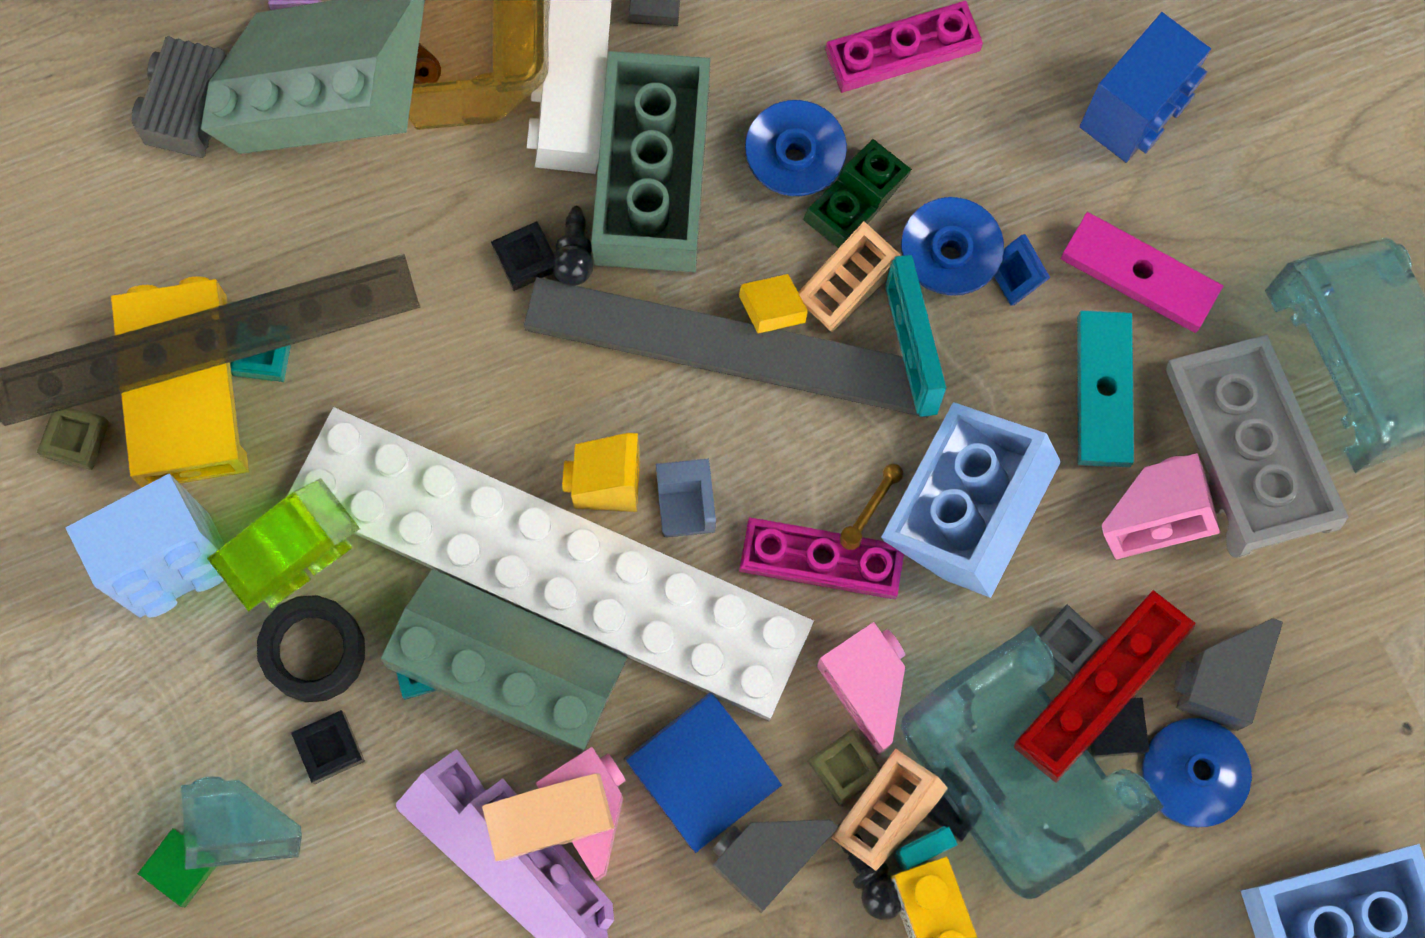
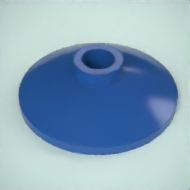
[745,100,847,196]
[901,197,1004,296]
[1142,718,1252,828]

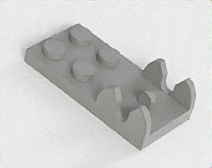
[1166,335,1348,558]

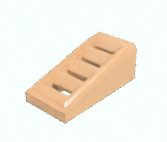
[798,221,902,332]
[831,748,948,871]

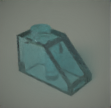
[180,776,302,870]

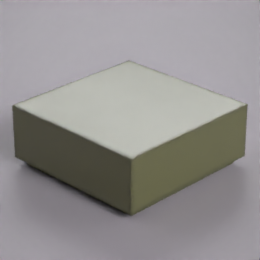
[37,404,109,470]
[808,729,881,806]

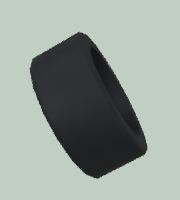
[257,595,365,702]

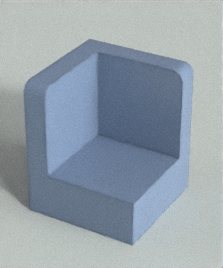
[656,458,716,538]

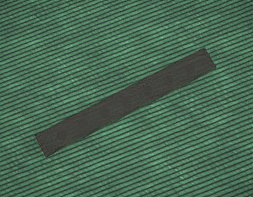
[0,254,421,426]

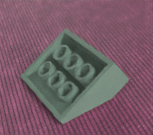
[201,0,425,154]

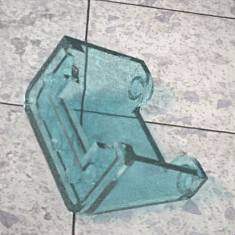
[1265,237,1425,473]
[901,626,1164,899]

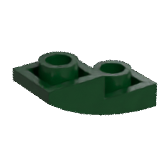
[803,139,912,248]

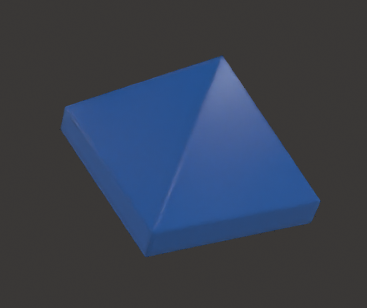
[994,234,1050,306]

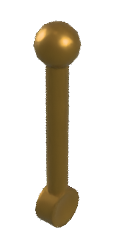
[840,463,903,550]

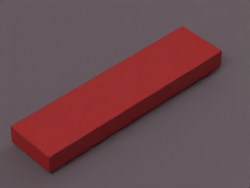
[1014,590,1196,783]

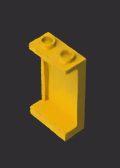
[111,276,249,487]

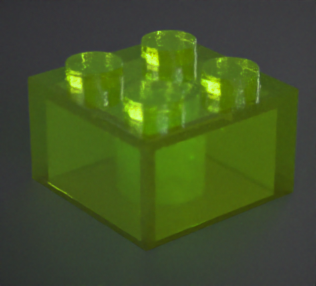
[207,478,360,612]

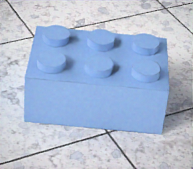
[65,473,236,618]
[1241,844,1425,938]

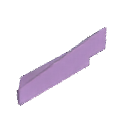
[396,749,614,938]

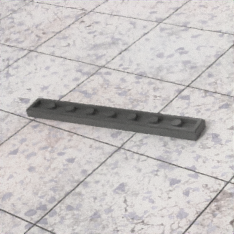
[524,277,929,418]

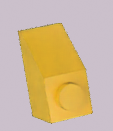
[562,433,640,512]

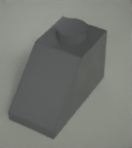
[1174,618,1283,731]
[712,819,838,913]

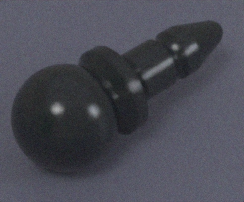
[552,206,593,286]
[837,823,902,920]

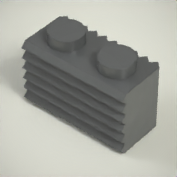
[132,36,226,158]

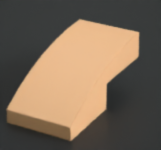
[482,773,614,861]

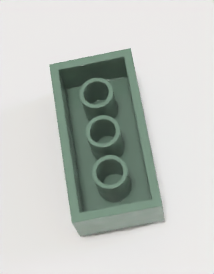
[591,51,710,272]

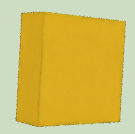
[739,274,808,334]

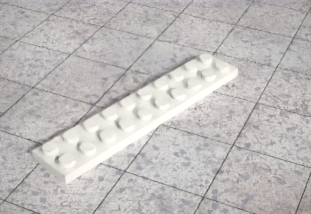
[285,407,814,721]

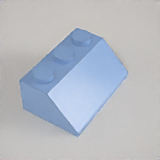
[881,402,1061,598]

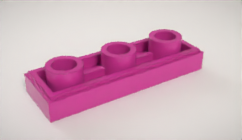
[825,0,983,93]
[1060,212,1223,333]
[739,517,904,600]

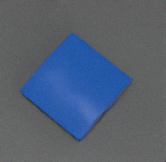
[624,692,782,853]

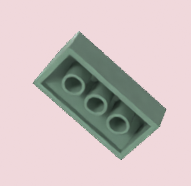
[381,569,628,755]

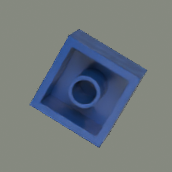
[1079,12,1211,163]

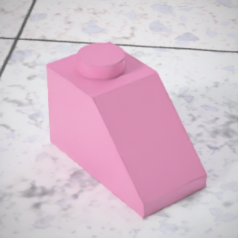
[1102,453,1220,560]
[817,622,905,755]
[536,747,626,881]

